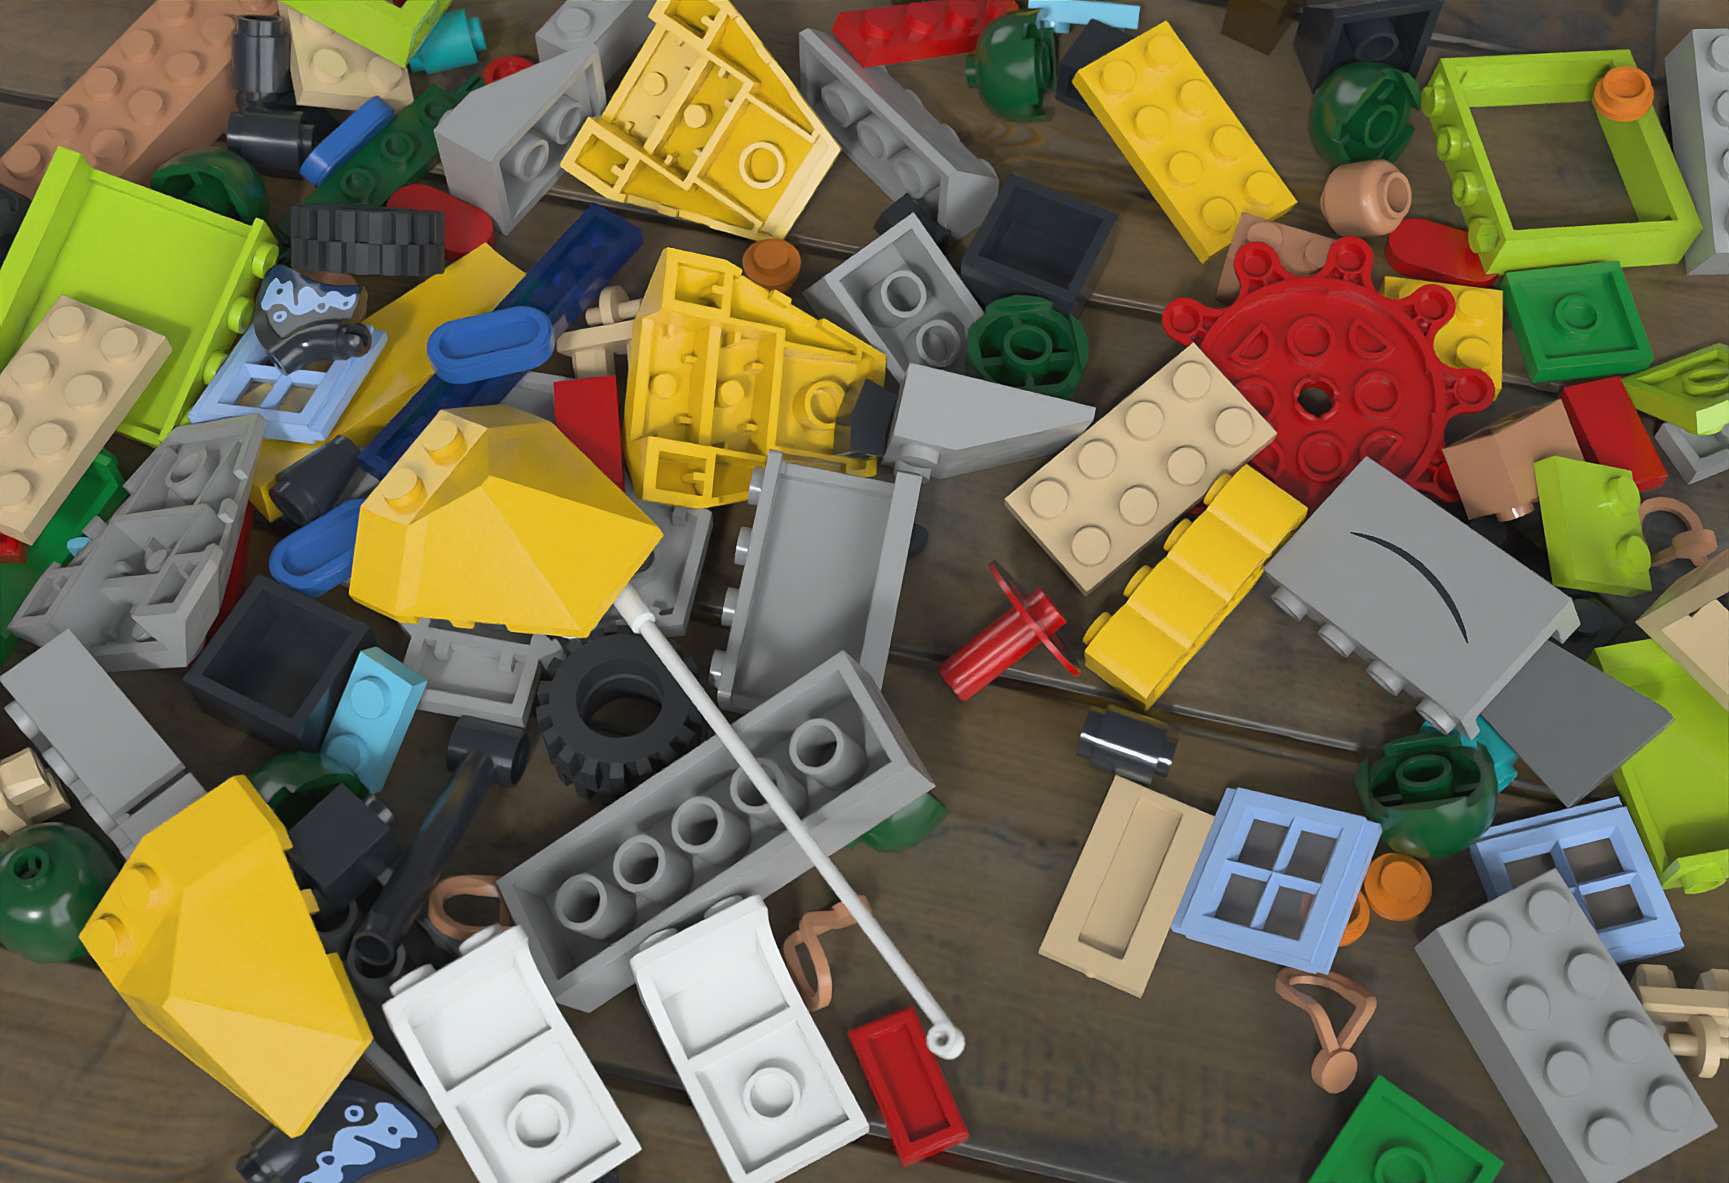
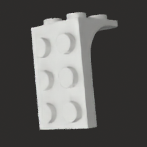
[630,895,869,1183]
[382,924,642,1183]

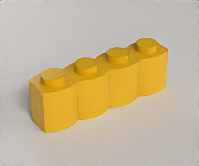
[1083,464,1308,712]

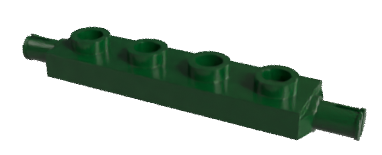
[276,73,486,268]

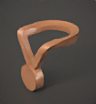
[1638,497,1718,568]
[427,875,513,941]
[779,895,872,1012]
[1274,967,1377,1094]

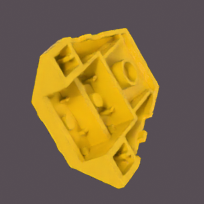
[559,0,842,241]
[622,247,887,510]
[349,404,664,638]
[78,775,374,1138]

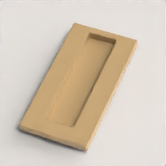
[1039,775,1215,998]

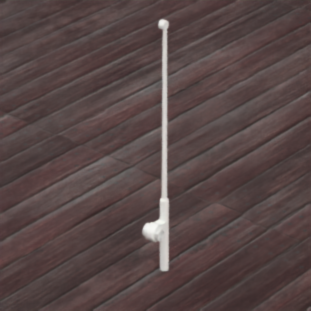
[561,582,965,1059]

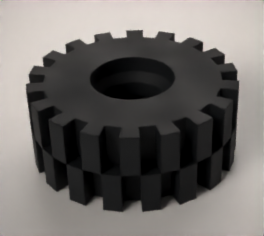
[291,204,445,276]

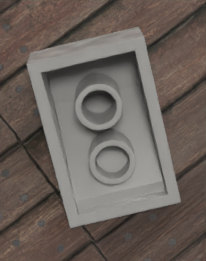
[433,42,607,235]
[802,212,984,395]
[881,363,1096,483]

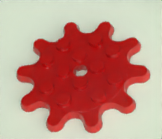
[1161,236,1495,522]

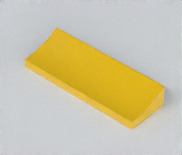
[237,243,562,523]

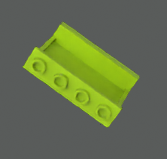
[0,145,279,448]
[1585,639,1729,894]

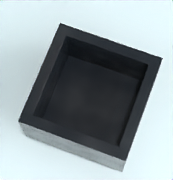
[960,173,1119,320]
[182,573,379,753]

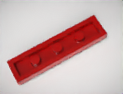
[831,0,1019,68]

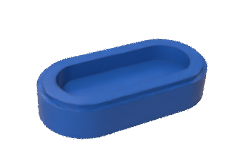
[300,95,395,188]
[427,306,555,384]
[269,498,367,599]

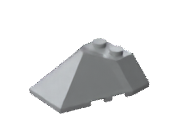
[6,413,267,672]

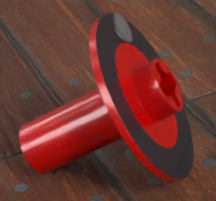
[937,560,1083,702]

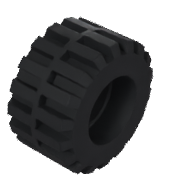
[536,625,709,807]

